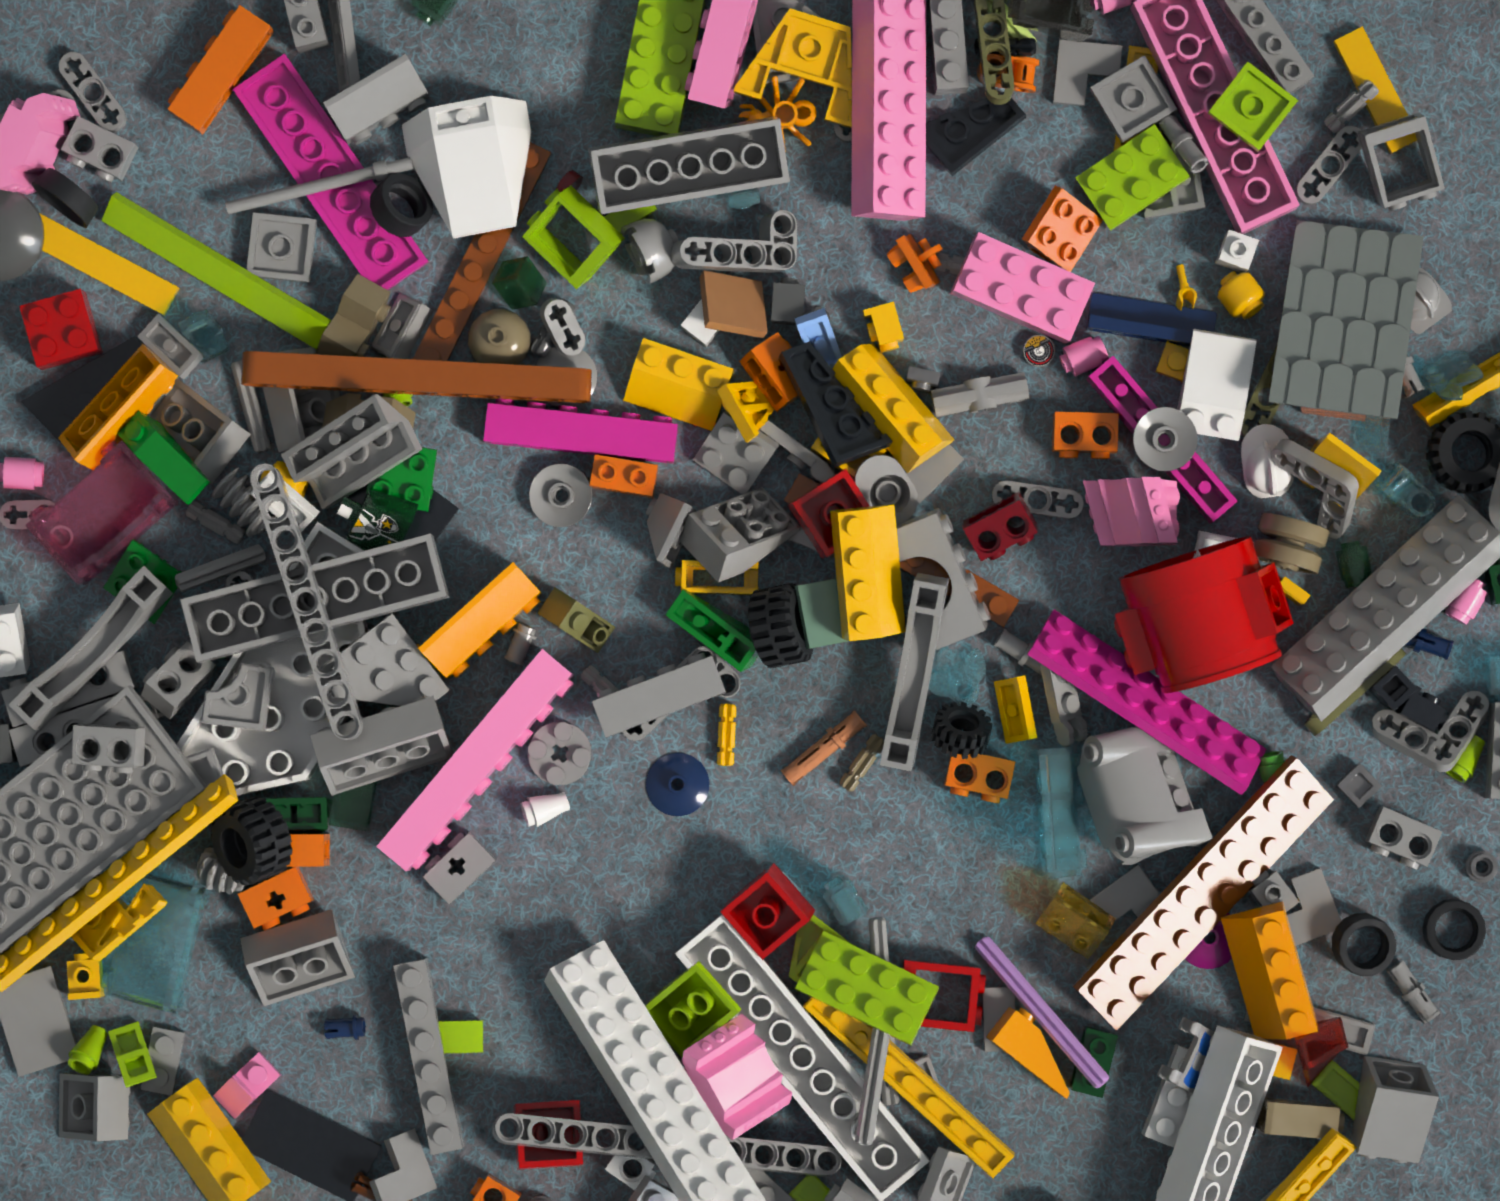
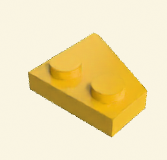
[717,381,774,443]

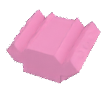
[0,93,80,195]
[1083,477,1180,547]
[682,1014,792,1140]

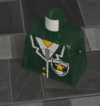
[336,490,418,551]

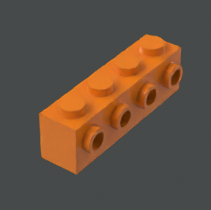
[168,5,275,135]

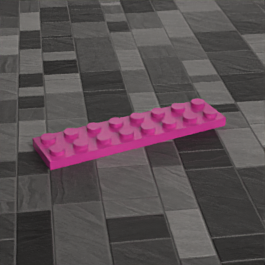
[233,53,429,290]
[1027,609,1266,795]

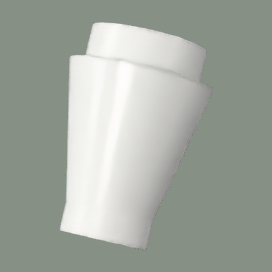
[520,792,570,827]

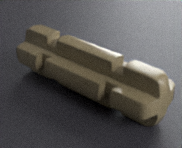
[839,734,884,792]

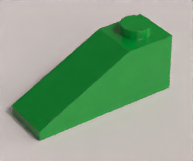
[118,411,210,505]
[665,589,758,672]

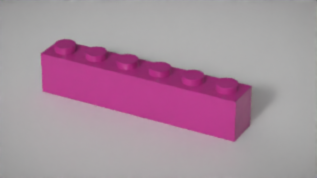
[1086,356,1238,524]
[483,399,678,464]

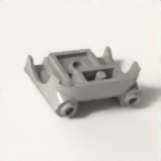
[1077,726,1212,865]

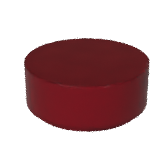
[555,170,583,192]

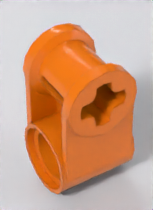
[977,54,1040,93]

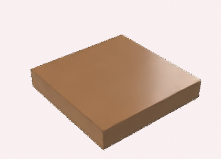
[699,270,768,338]

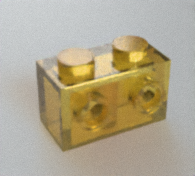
[1035,882,1116,959]

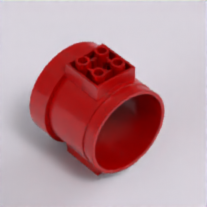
[1114,536,1294,693]

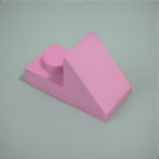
[213,1052,281,1119]

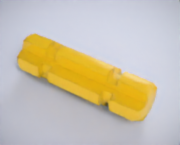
[717,704,736,766]

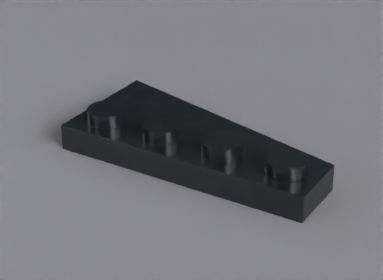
[21,336,142,446]
[779,342,893,468]

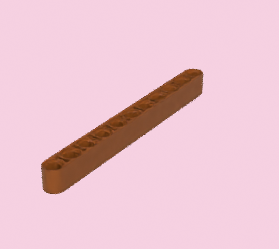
[241,351,592,403]

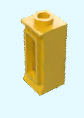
[675,560,759,595]

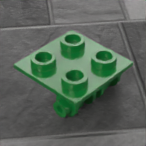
[365,447,437,512]
[103,539,182,624]

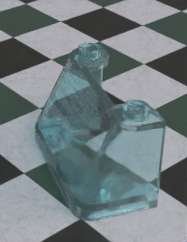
[101,873,211,1014]

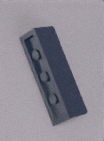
[1086,293,1217,347]

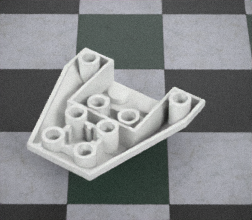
[402,96,532,239]

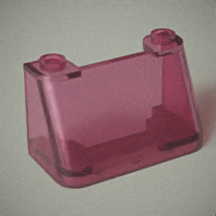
[25,440,179,585]

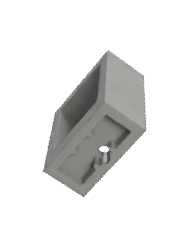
[1358,113,1445,210]

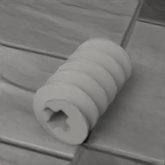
[212,467,277,537]

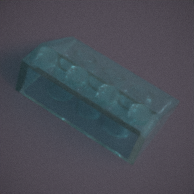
[1033,747,1087,879]

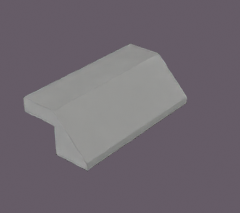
[281,394,422,509]

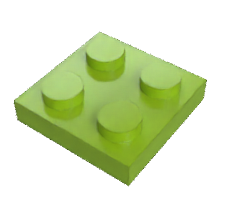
[1207,62,1298,152]

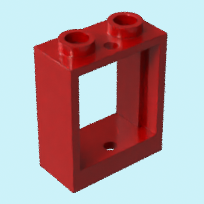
[902,959,986,1032]

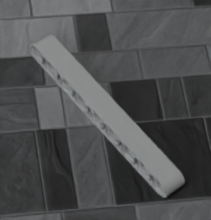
[250,463,363,740]

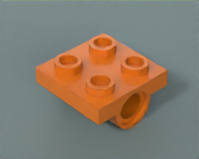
[1022,186,1103,272]

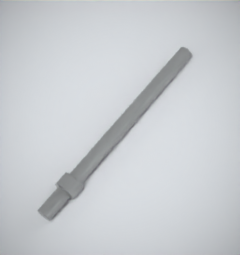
[225,157,414,214]

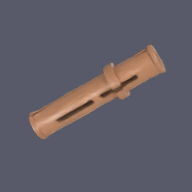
[780,710,867,786]

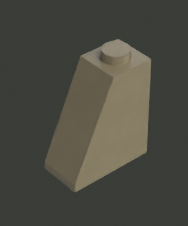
[1257,1097,1345,1139]

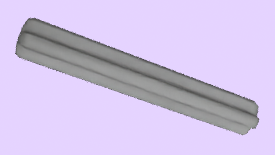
[855,1028,890,1145]

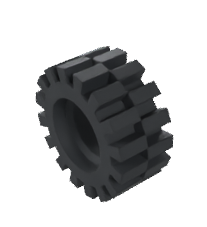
[931,702,992,759]

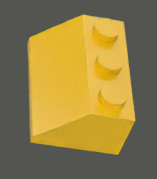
[623,338,734,431]

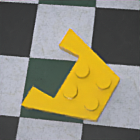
[733,8,852,128]
[71,876,168,962]

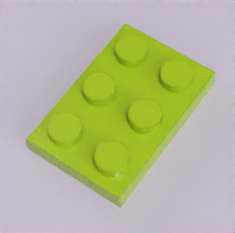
[1075,124,1190,231]

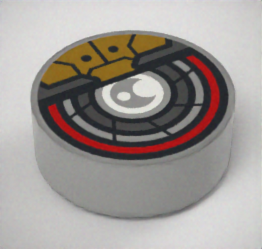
[1023,335,1055,368]

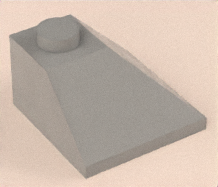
[646,493,696,570]

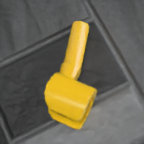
[1176,264,1197,310]

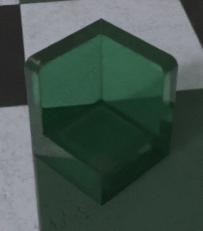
[492,256,547,309]

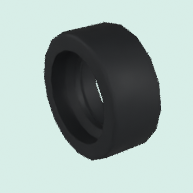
[370,174,433,237]
[1422,899,1486,960]
[1332,913,1396,976]

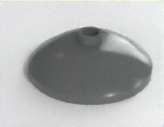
[0,190,44,281]

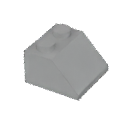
[59,1073,130,1141]

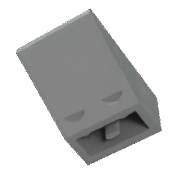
[680,487,801,583]

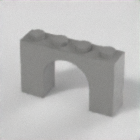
[896,508,991,650]

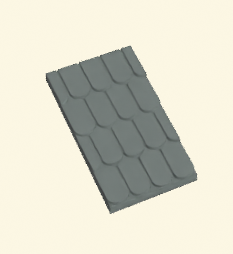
[1268,220,1424,421]

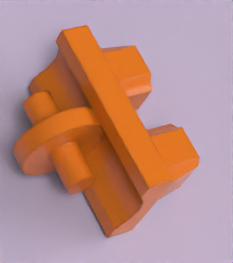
[887,234,943,293]

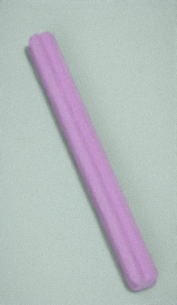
[975,936,1109,1088]

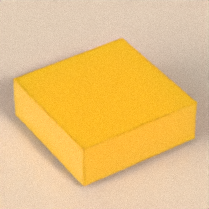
[1280,576,1311,606]

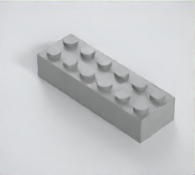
[588,116,790,214]

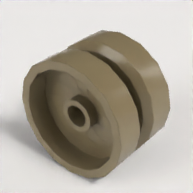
[1253,513,1330,575]

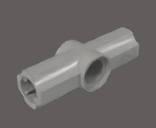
[930,372,1029,418]

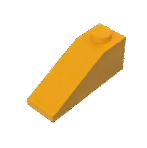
[986,1007,1070,1099]

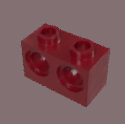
[963,492,1038,561]

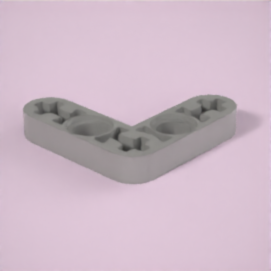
[1271,439,1359,539]
[1372,691,1489,772]

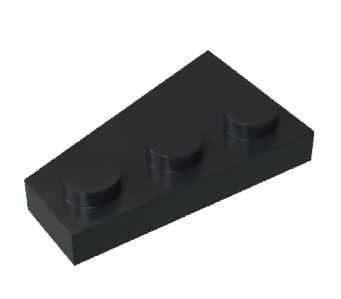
[926,92,1026,176]

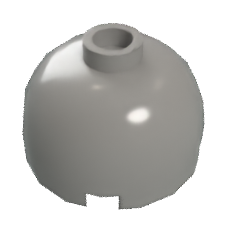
[621,219,679,284]

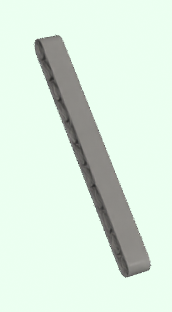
[492,1113,842,1177]

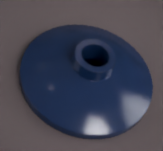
[646,753,709,816]

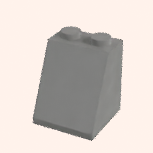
[1351,1056,1439,1163]

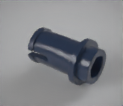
[324,1015,366,1040]

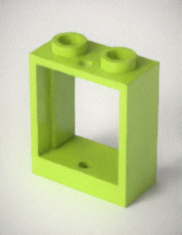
[522,185,625,290]

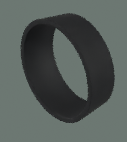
[32,168,98,228]

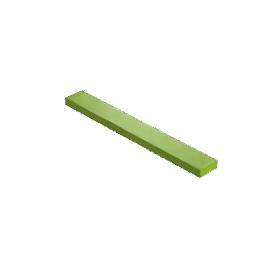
[101,192,332,349]

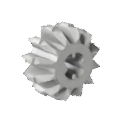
[196,847,246,894]

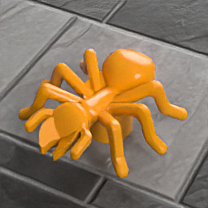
[739,76,817,152]

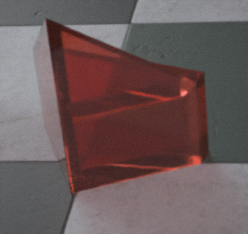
[1295,1017,1348,1088]

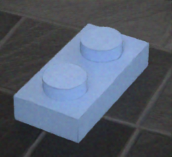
[794,308,842,368]

